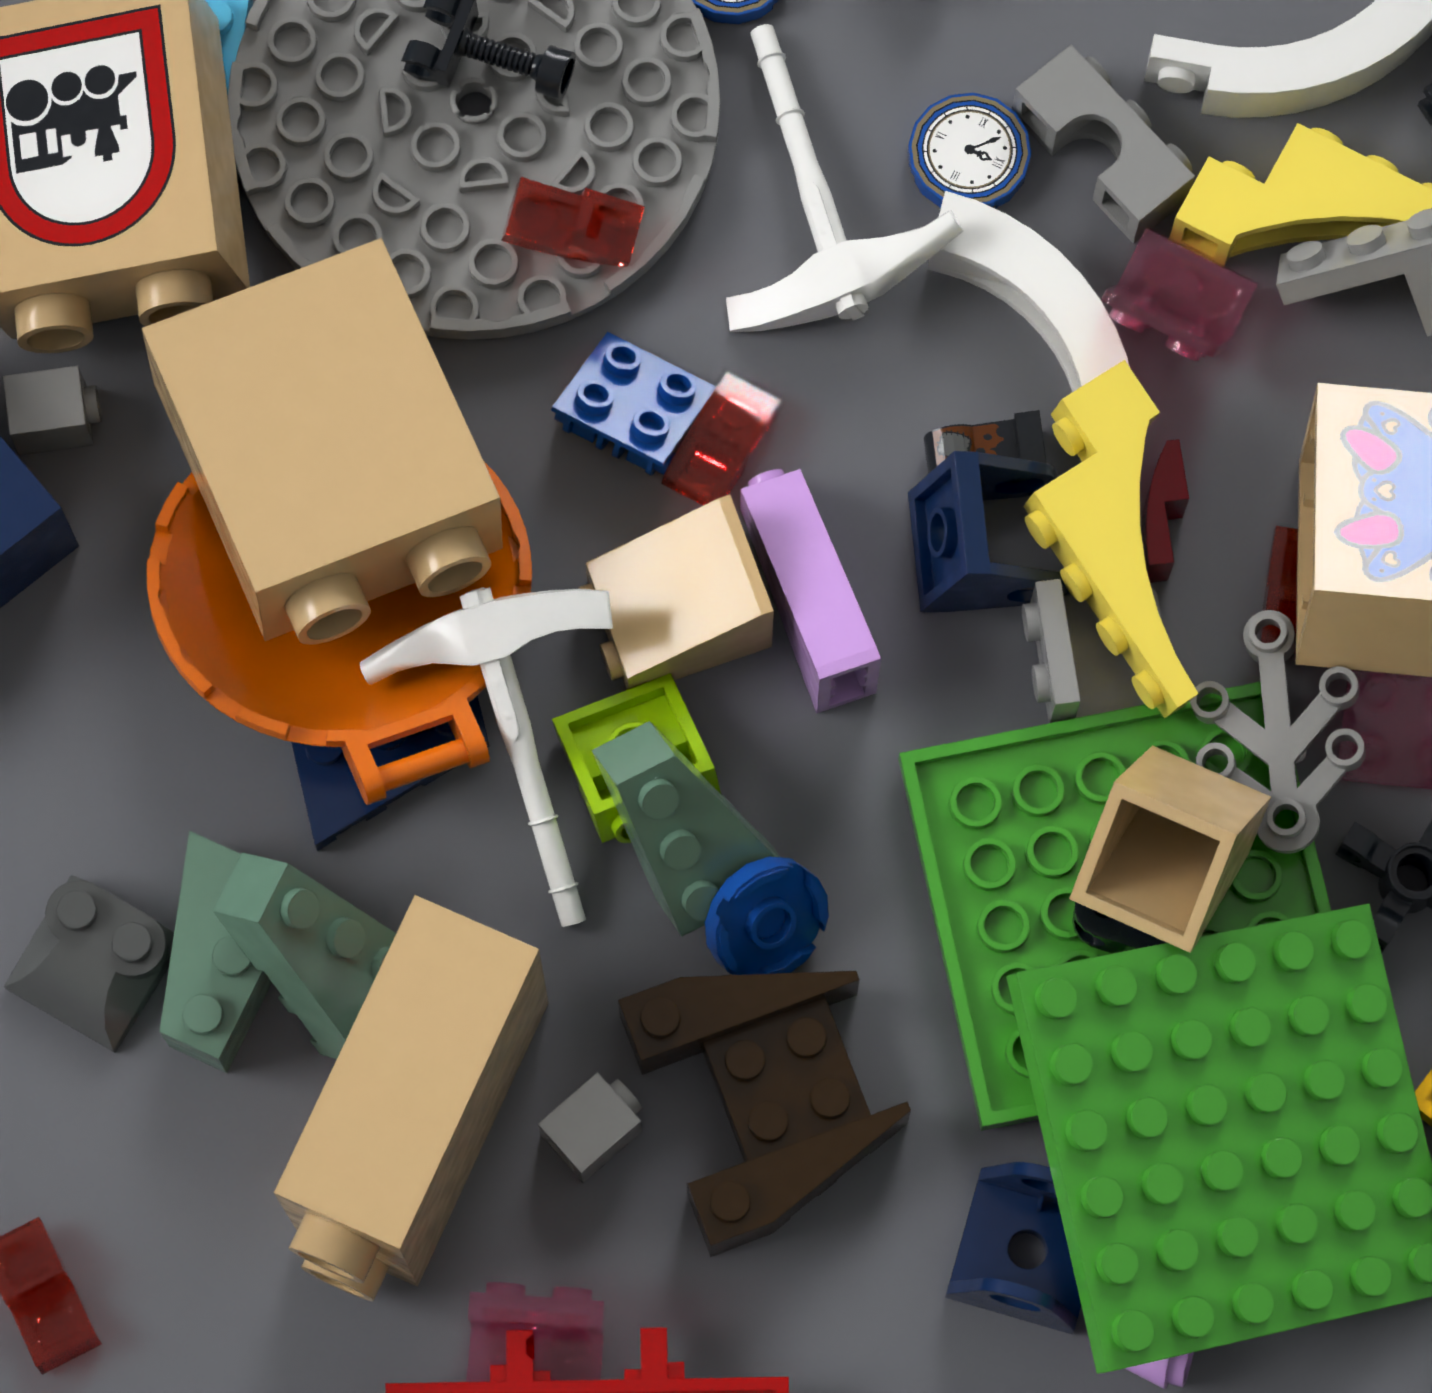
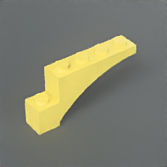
[1169,123,1432,268]
[1023,360,1199,718]

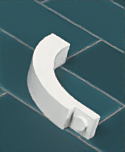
[1144,0,1432,118]
[928,191,1130,462]

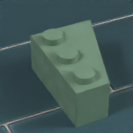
[213,852,396,1059]

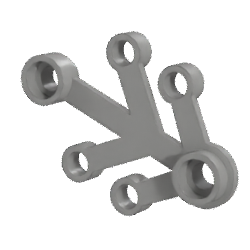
[1190,610,1366,854]

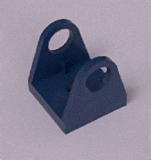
[908,451,1069,612]
[945,1162,1081,1334]

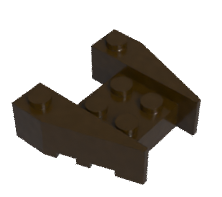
[618,971,911,1257]

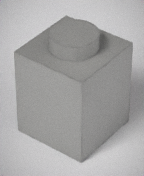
[3,365,102,455]
[538,1072,643,1183]

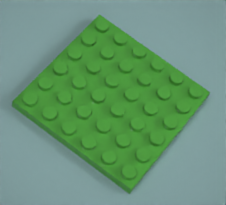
[898,682,1331,1131]
[1006,903,1432,1374]

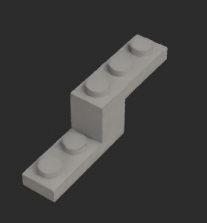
[1276,208,1432,337]

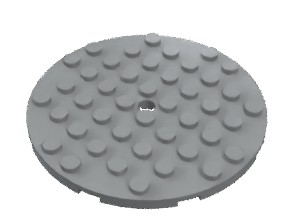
[228,0,720,340]

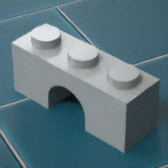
[1012,44,1195,244]

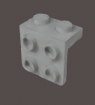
[1022,579,1162,723]

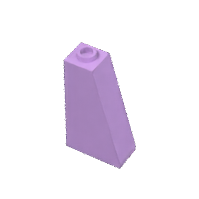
[740,469,881,713]

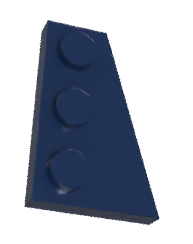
[291,695,490,851]

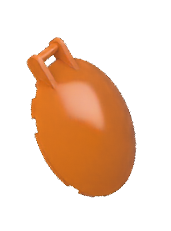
[147,462,532,805]

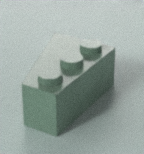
[591,721,780,937]
[159,830,272,1073]

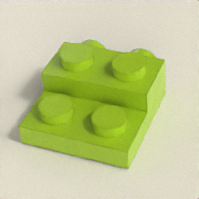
[552,673,721,843]

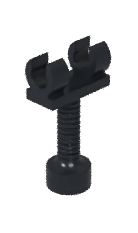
[401,0,576,100]

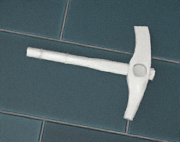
[726,24,963,332]
[360,587,613,927]

